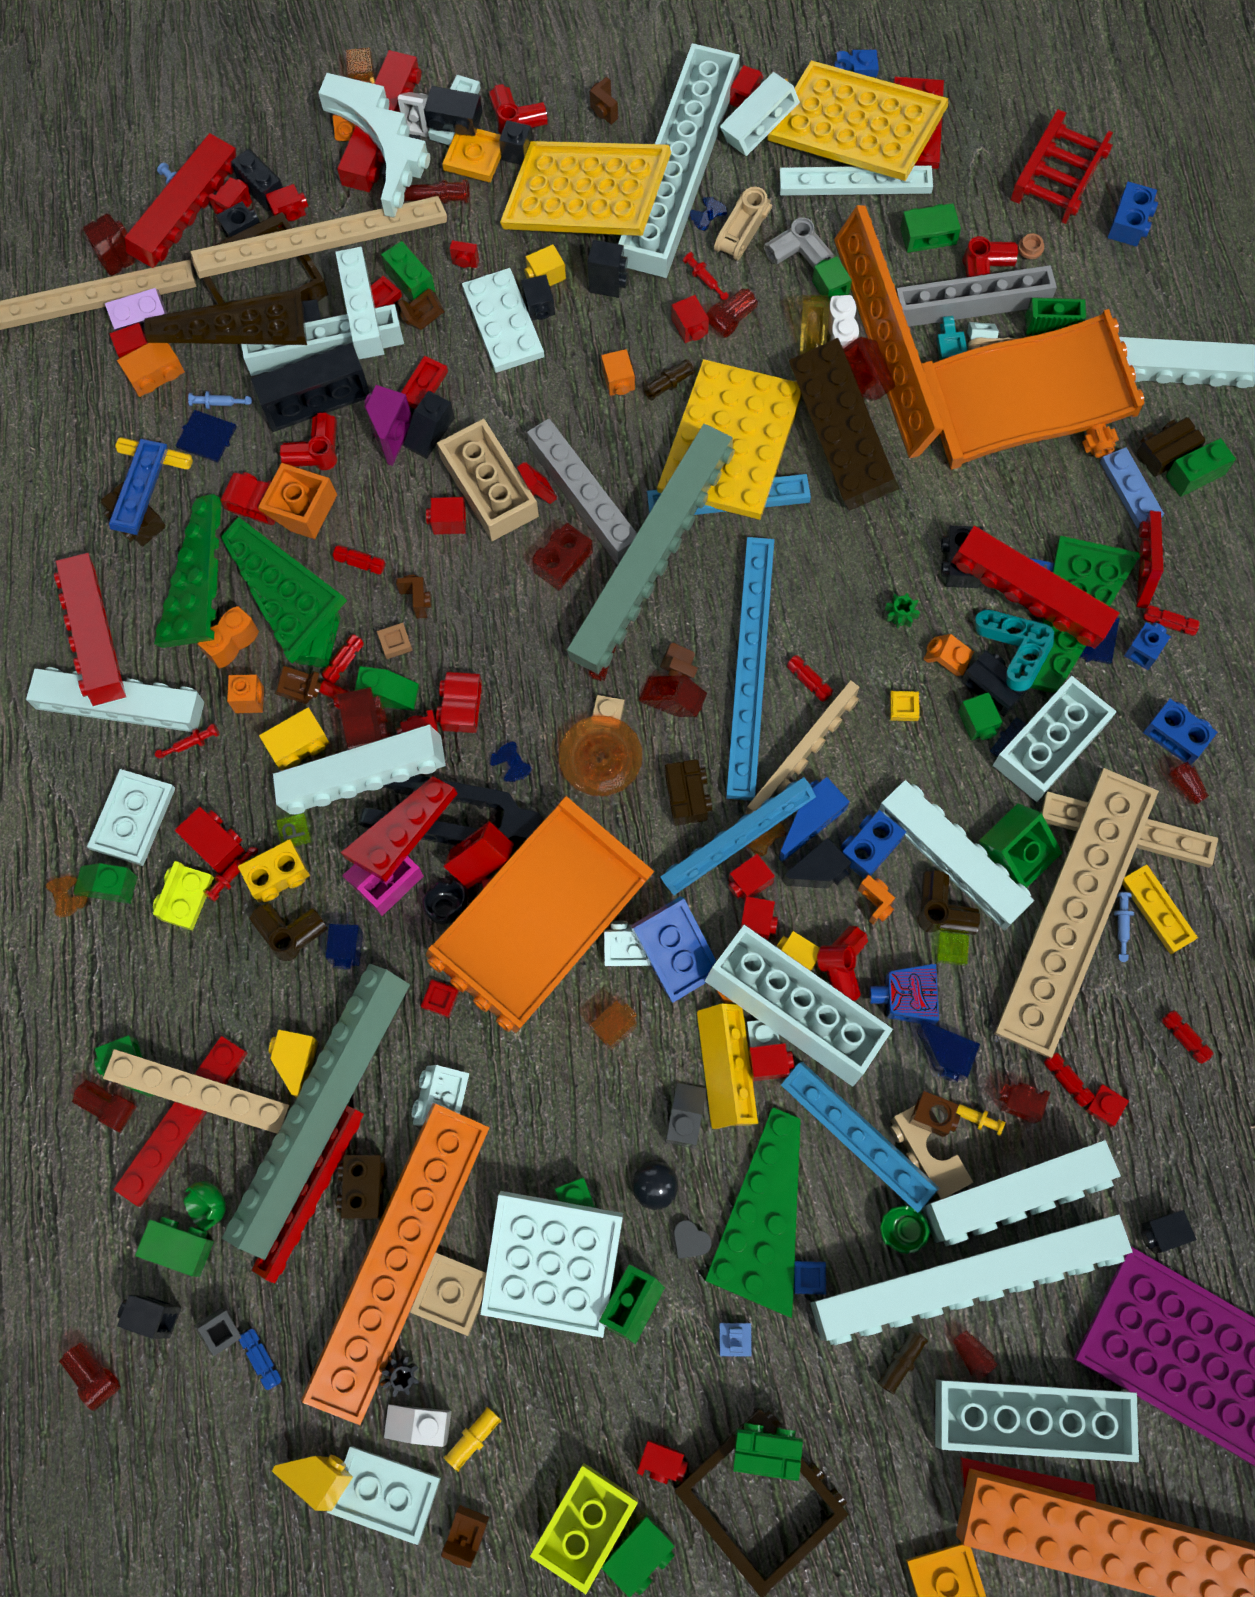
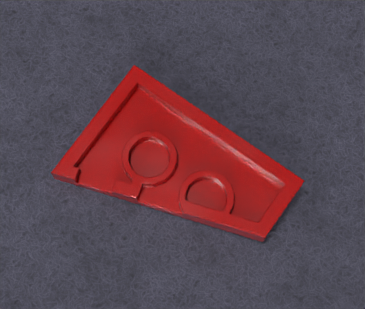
[1136,510,1164,609]

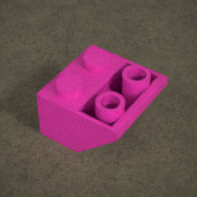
[342,856,424,916]

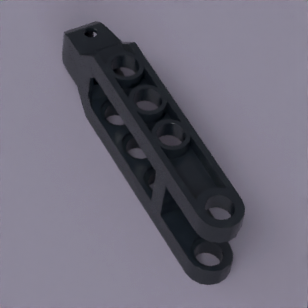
[358,775,544,846]

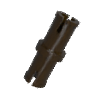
[643,359,695,401]
[877,1329,928,1395]

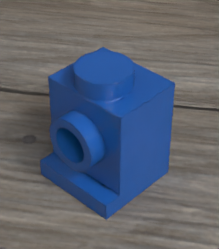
[1124,622,1171,670]

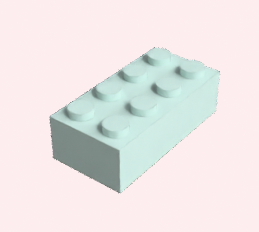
[993,676,1116,802]

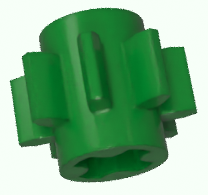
[885,593,920,629]

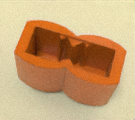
[198,606,259,669]

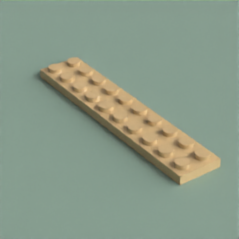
[994,768,1159,1058]

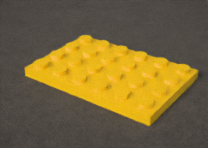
[768,60,948,181]
[500,141,671,236]
[657,359,802,520]

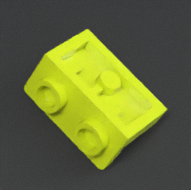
[153,861,214,931]

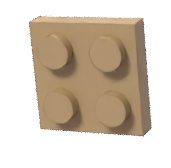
[410,1252,487,1336]

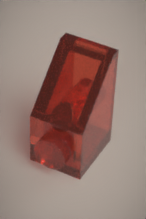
[639,676,707,717]

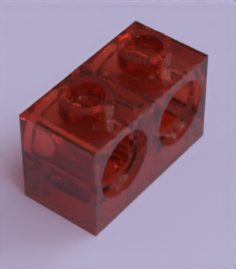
[532,523,593,591]

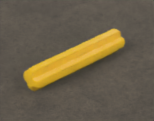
[115,437,193,470]

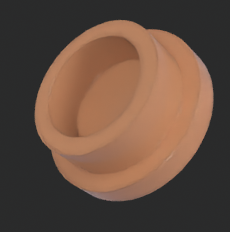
[1018,233,1044,259]

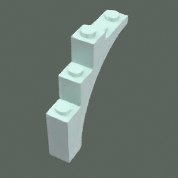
[319,73,430,217]

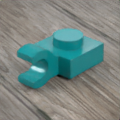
[936,316,967,360]

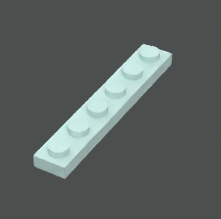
[779,166,933,195]

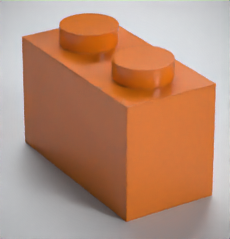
[117,343,185,397]

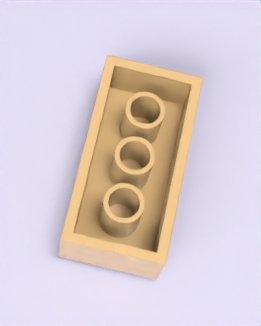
[437,419,539,541]

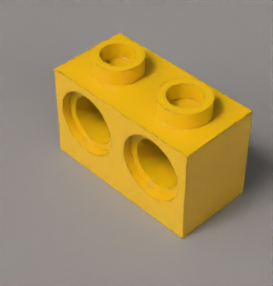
[238,839,310,903]

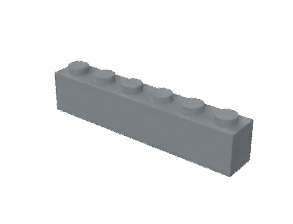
[896,265,1057,327]
[527,419,637,565]

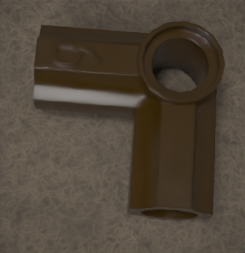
[917,870,980,935]
[249,903,328,961]

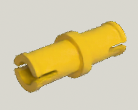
[443,1407,502,1472]

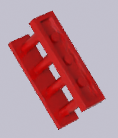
[1011,109,1113,224]

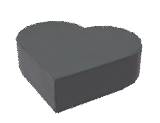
[674,1221,711,1259]

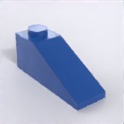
[779,777,850,863]

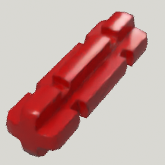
[333,545,386,575]
[1143,605,1200,636]
[322,634,364,684]
[787,655,833,702]
[1162,1010,1214,1064]
[1044,1052,1094,1107]

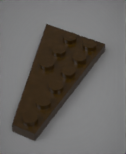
[145,289,307,345]

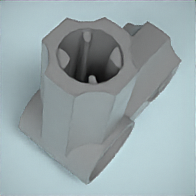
[764,218,834,269]

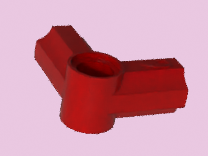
[489,84,548,135]
[962,236,1018,278]
[280,413,337,471]
[817,926,868,1001]

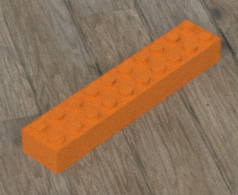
[956,1468,1255,1597]

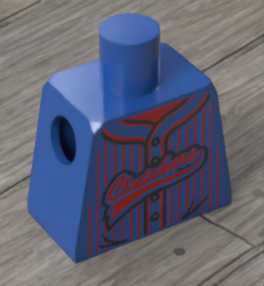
[869,964,939,1026]

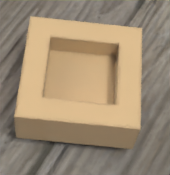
[591,695,625,729]

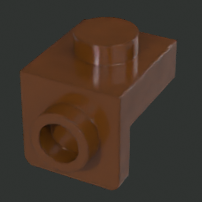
[590,77,618,125]
[398,288,445,330]
[396,575,432,619]
[660,643,698,681]
[274,666,321,704]
[441,1505,490,1568]

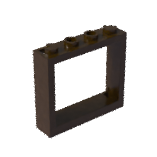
[201,212,329,305]
[674,1408,849,1597]

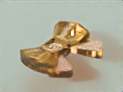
[746,822,786,856]
[46,876,88,918]

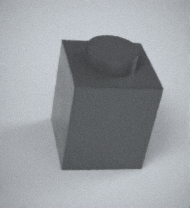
[194,1308,242,1356]

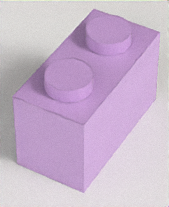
[105,288,167,330]

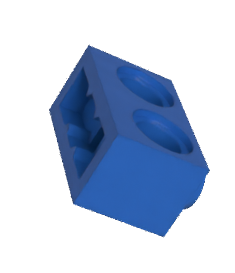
[1108,181,1158,247]
[1143,699,1218,766]
[840,810,906,879]

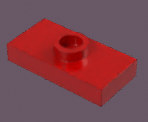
[517,462,557,504]

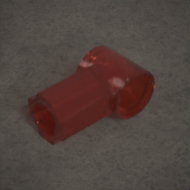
[706,288,758,338]
[72,1080,138,1133]
[59,1342,121,1411]

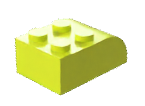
[530,1463,638,1594]

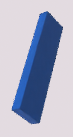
[109,439,168,535]

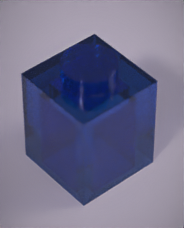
[325,924,363,970]

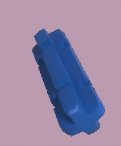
[238,1329,282,1390]

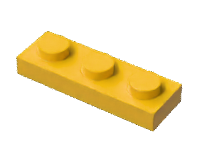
[1122,864,1198,955]

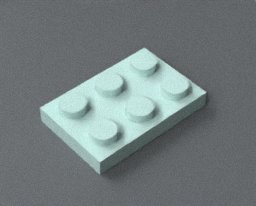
[87,769,175,866]
[327,1446,441,1545]

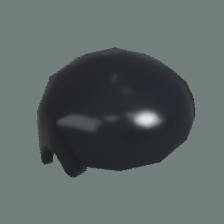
[422,880,467,924]
[632,1160,678,1210]

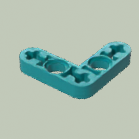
[975,610,1054,691]

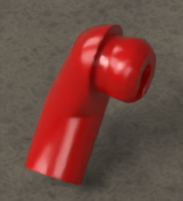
[319,680,353,710]

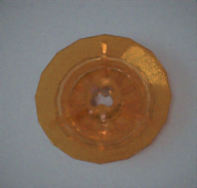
[559,716,642,796]

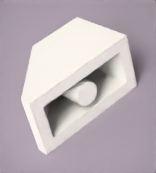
[398,92,430,137]
[384,1404,451,1447]

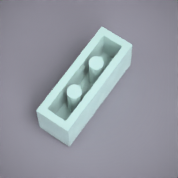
[720,72,800,156]

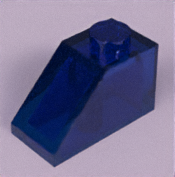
[917,1021,980,1083]

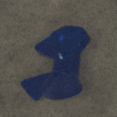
[690,197,728,231]
[490,741,532,782]

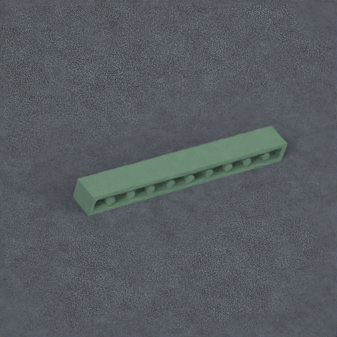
[567,424,735,674]
[222,964,410,1260]

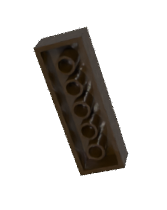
[789,338,900,511]

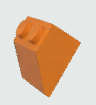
[258,463,337,539]

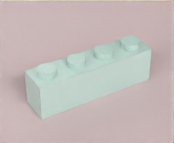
[336,247,384,359]

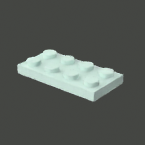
[462,268,544,373]

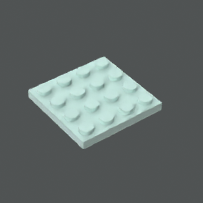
[480,1191,623,1338]

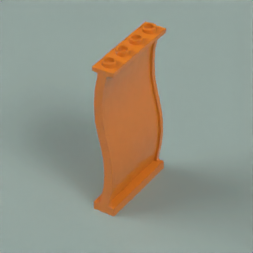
[922,309,1144,470]
[425,796,655,1033]

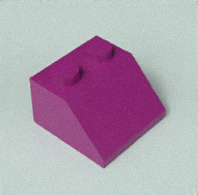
[364,385,412,466]

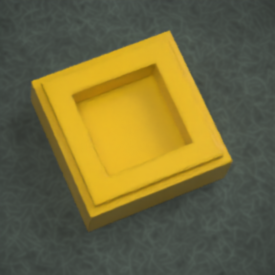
[890,691,920,721]

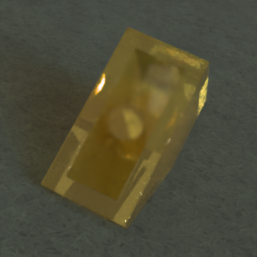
[799,295,830,354]

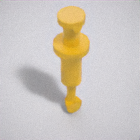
[956,1104,1006,1136]

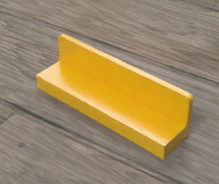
[697,1004,758,1129]

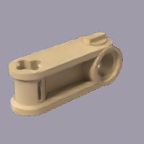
[714,187,772,261]

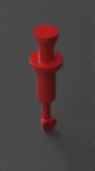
[683,252,729,301]
[155,723,220,759]
[204,847,258,902]

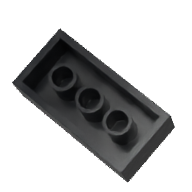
[251,343,370,433]

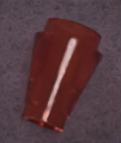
[1168,761,1209,805]
[952,1330,998,1381]

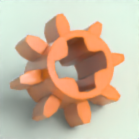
[1082,424,1119,458]

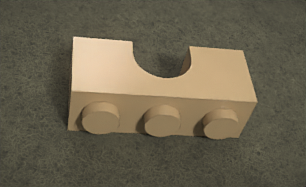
[890,1106,973,1201]

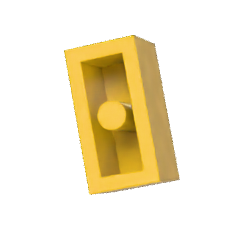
[259,707,330,771]

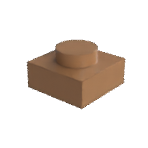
[377,623,413,659]

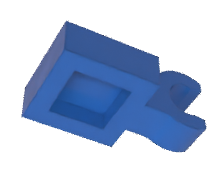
[834,50,879,77]

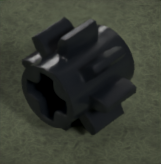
[379,1354,419,1397]

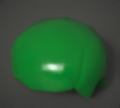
[183,1181,226,1231]
[880,1205,931,1254]

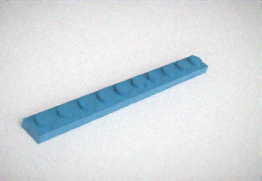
[726,537,774,801]

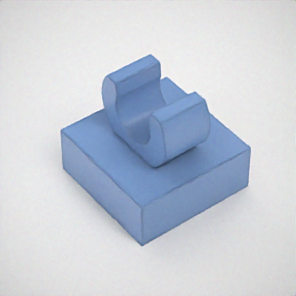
[719,1323,751,1356]

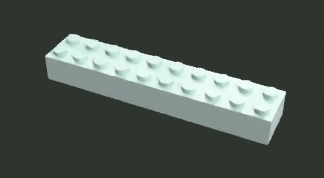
[618,43,740,278]
[810,1215,1133,1345]

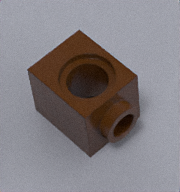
[909,1091,961,1137]

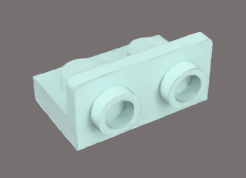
[604,920,651,966]
[412,1065,469,1126]

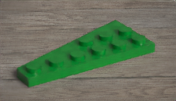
[154,494,221,648]
[221,517,347,664]
[1030,536,1140,693]
[705,1107,801,1318]

